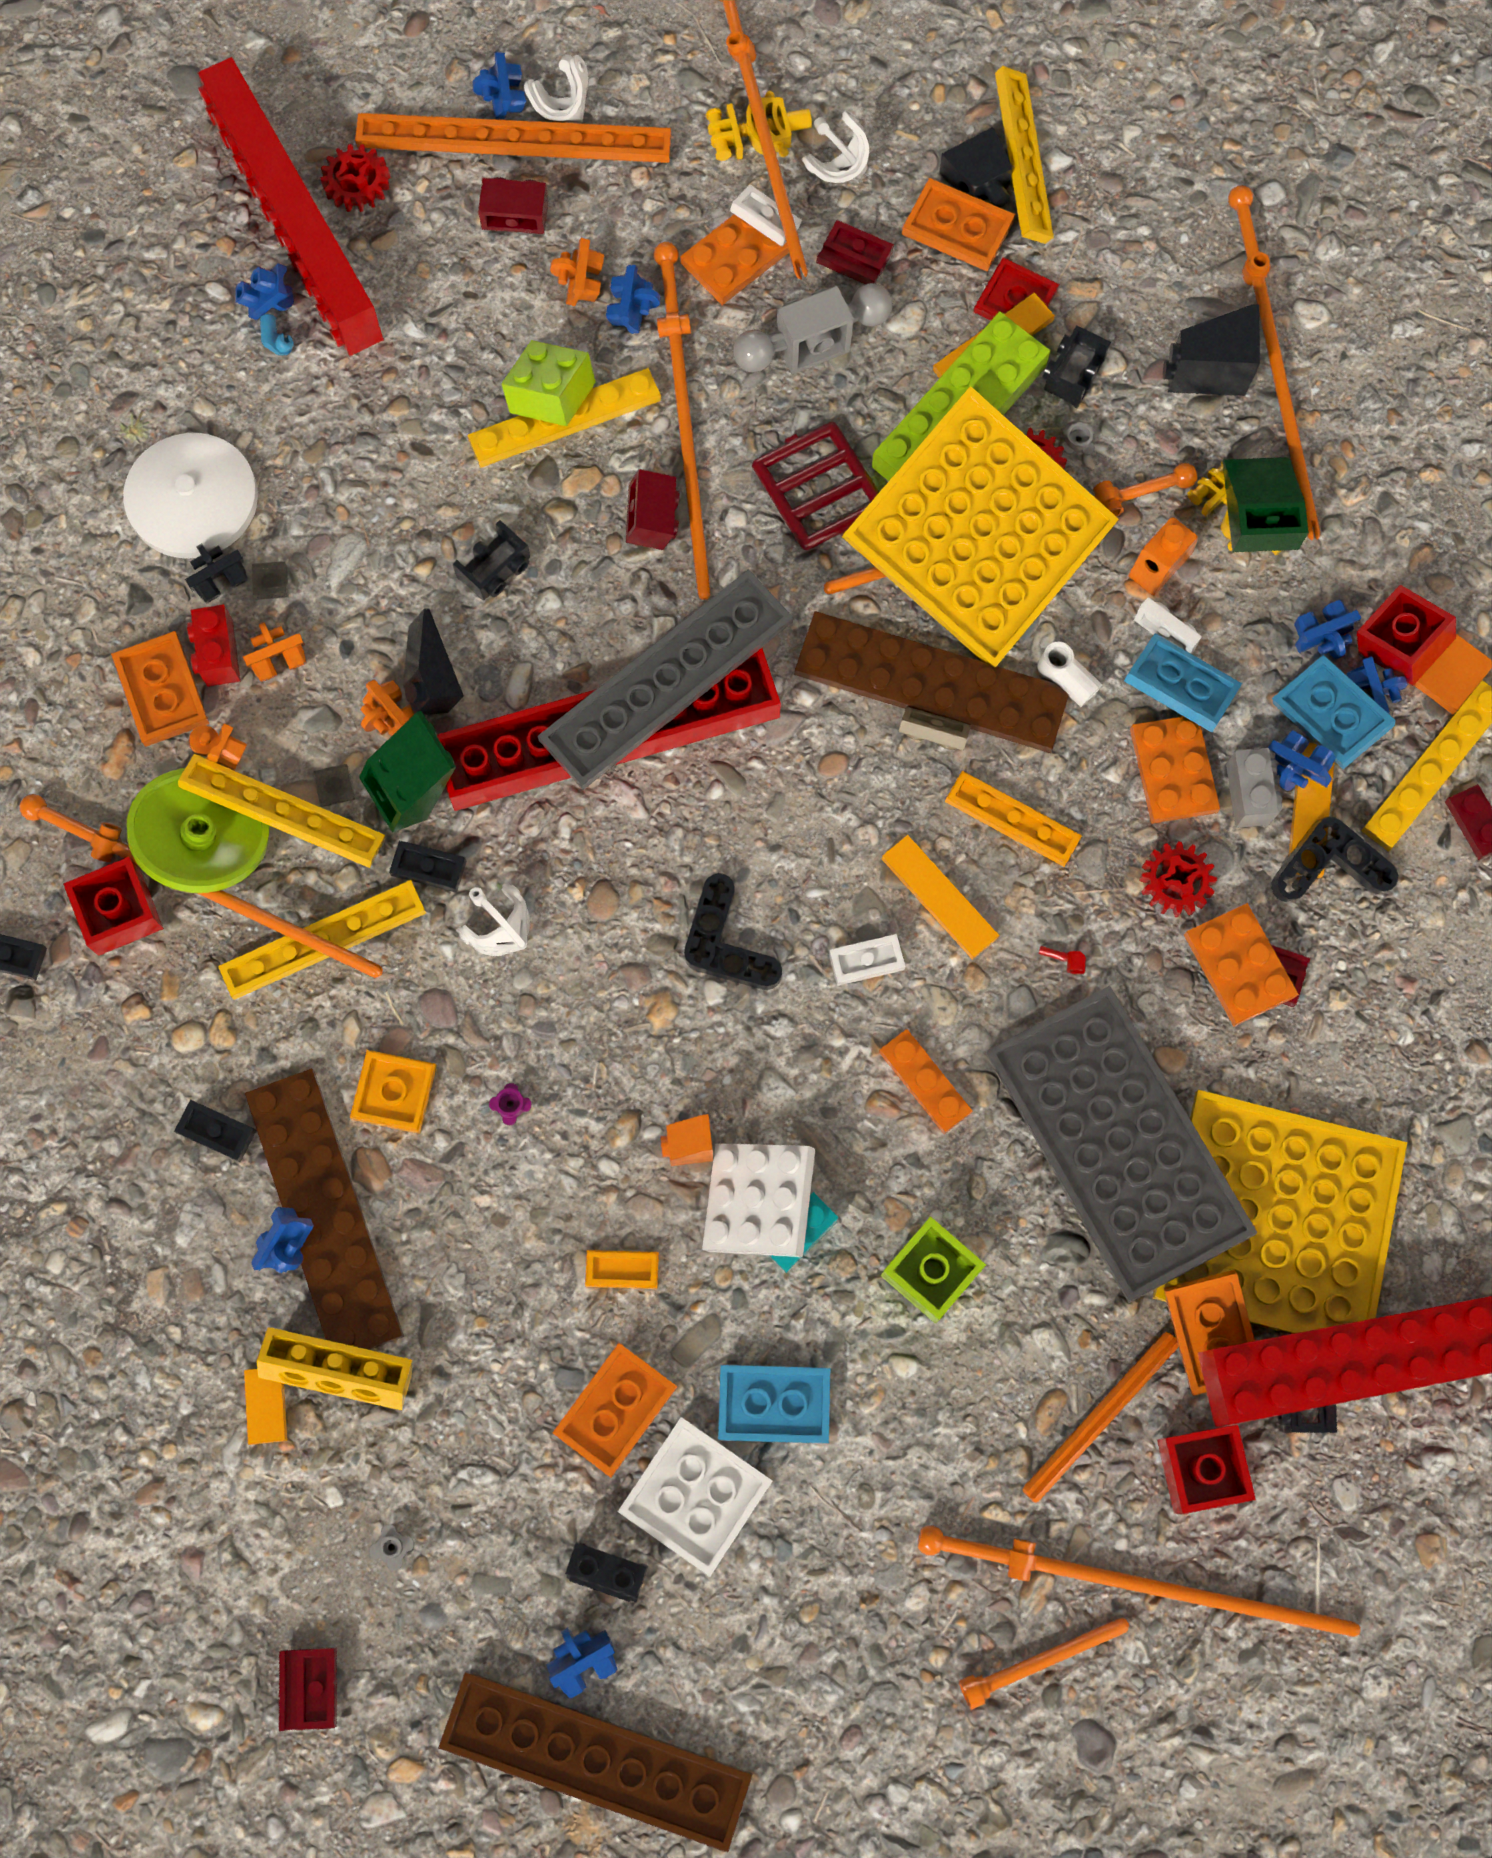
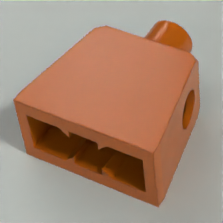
[1128,517,1198,596]

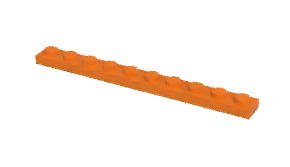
[355,113,671,163]

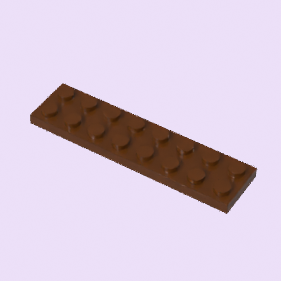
[794,611,1069,753]
[245,1068,404,1350]
[438,1671,753,1853]

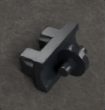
[185,543,248,604]

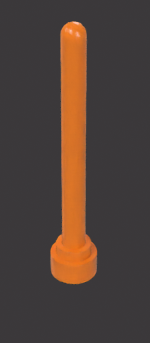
[959,1618,1129,1710]

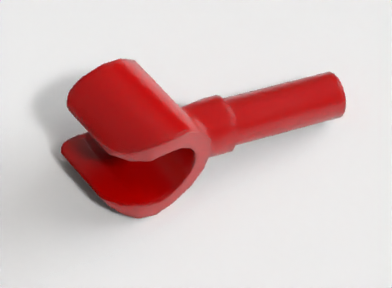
[1038,946,1086,975]

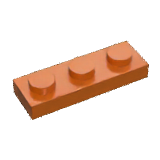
[879,1029,973,1134]

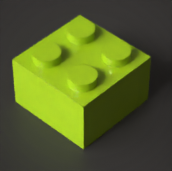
[501,340,596,426]
[880,1216,986,1324]

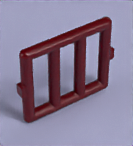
[752,421,879,551]

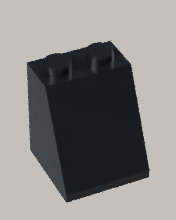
[1163,304,1260,396]

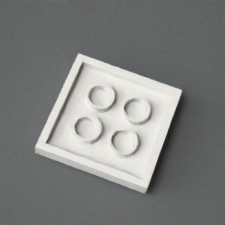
[702,1143,815,1257]
[618,1417,772,1577]

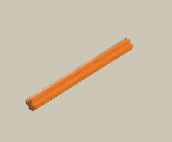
[1022,1332,1178,1502]

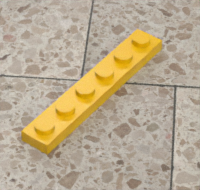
[995,66,1054,244]
[467,368,661,468]
[1361,680,1492,852]
[178,754,385,868]
[218,880,426,1000]

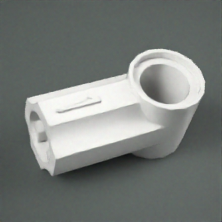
[1037,641,1102,707]

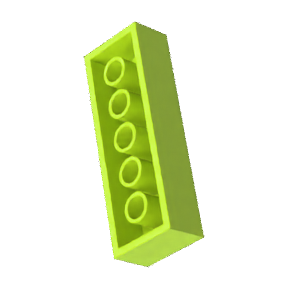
[872,311,1050,481]

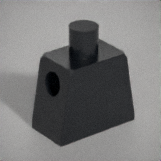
[939,127,1013,208]

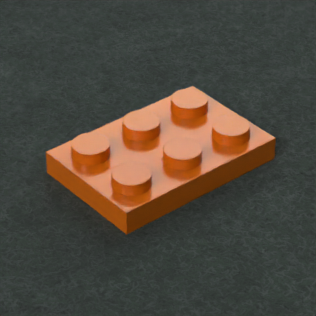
[902,178,1015,272]
[680,214,789,305]
[111,631,210,747]
[1130,716,1220,824]
[1184,903,1299,1027]
[1163,1270,1255,1396]
[552,1343,678,1478]

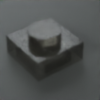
[252,561,289,600]
[313,764,355,807]

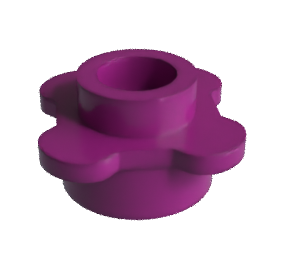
[489,1083,532,1126]

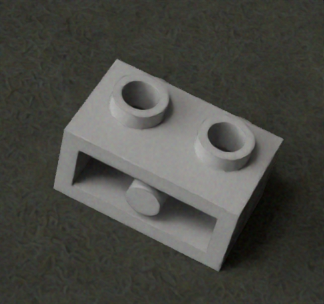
[1226,748,1282,828]

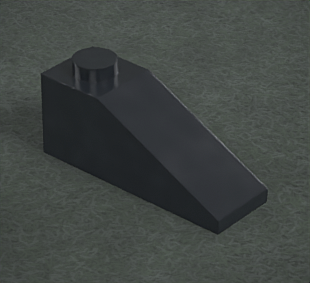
[403,608,464,715]

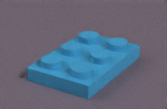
[1124,633,1242,732]
[1272,655,1395,769]
[718,1365,830,1444]

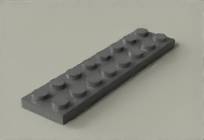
[538,569,793,790]

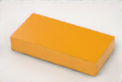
[585,1250,659,1289]
[244,1369,287,1445]

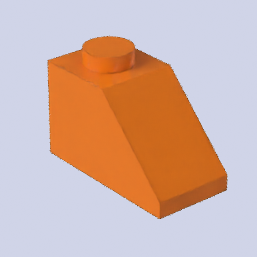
[660,1114,713,1166]

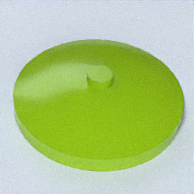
[127,768,269,893]

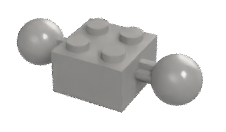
[733,283,893,374]

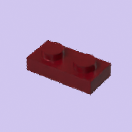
[1445,784,1492,860]

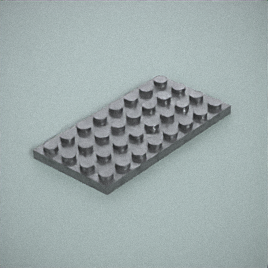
[986,986,1257,1303]

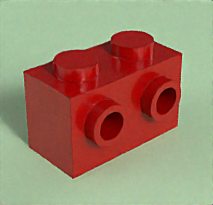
[187,604,241,687]

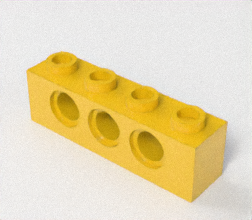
[257,1327,412,1410]

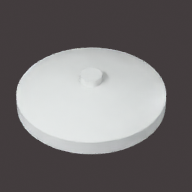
[123,433,258,559]

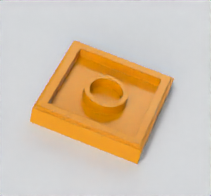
[350,1050,437,1134]

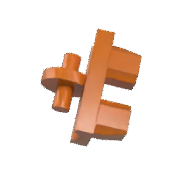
[550,238,604,306]
[243,622,307,682]
[360,679,414,736]
[189,723,247,771]

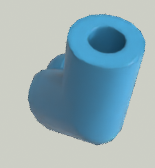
[260,314,294,356]

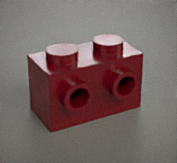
[478,177,549,234]
[625,469,680,550]

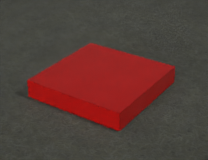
[973,257,1060,320]

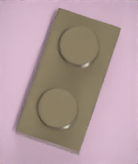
[898,706,971,751]

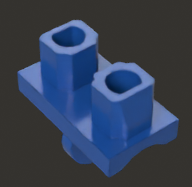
[472,52,526,120]
[235,263,294,320]
[606,265,661,334]
[1294,600,1361,659]
[1346,657,1408,715]
[1268,730,1336,791]
[251,1207,314,1273]
[546,1627,618,1698]

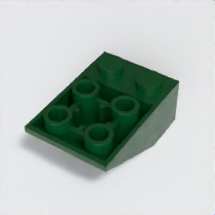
[1222,457,1309,552]
[359,711,456,833]

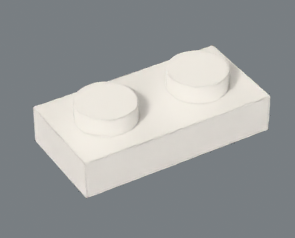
[730,185,802,246]
[1134,597,1202,654]
[829,934,906,986]

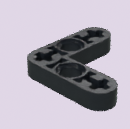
[1271,817,1398,902]
[684,873,782,990]

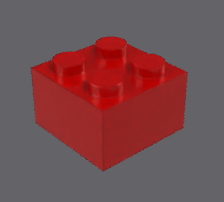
[1357,585,1456,686]
[63,856,164,956]
[1157,1424,1256,1514]

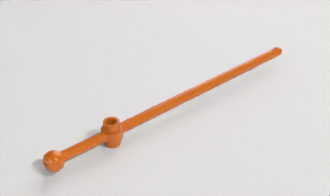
[719,0,808,280]
[1228,185,1321,541]
[654,242,710,600]
[824,463,1197,594]
[19,794,383,978]
[917,1525,1361,1637]

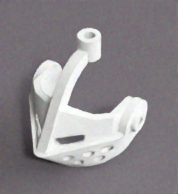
[524,54,589,124]
[802,110,869,183]
[456,882,530,956]

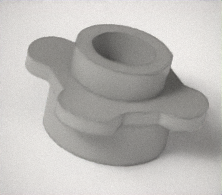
[1062,423,1095,455]
[369,1525,414,1571]

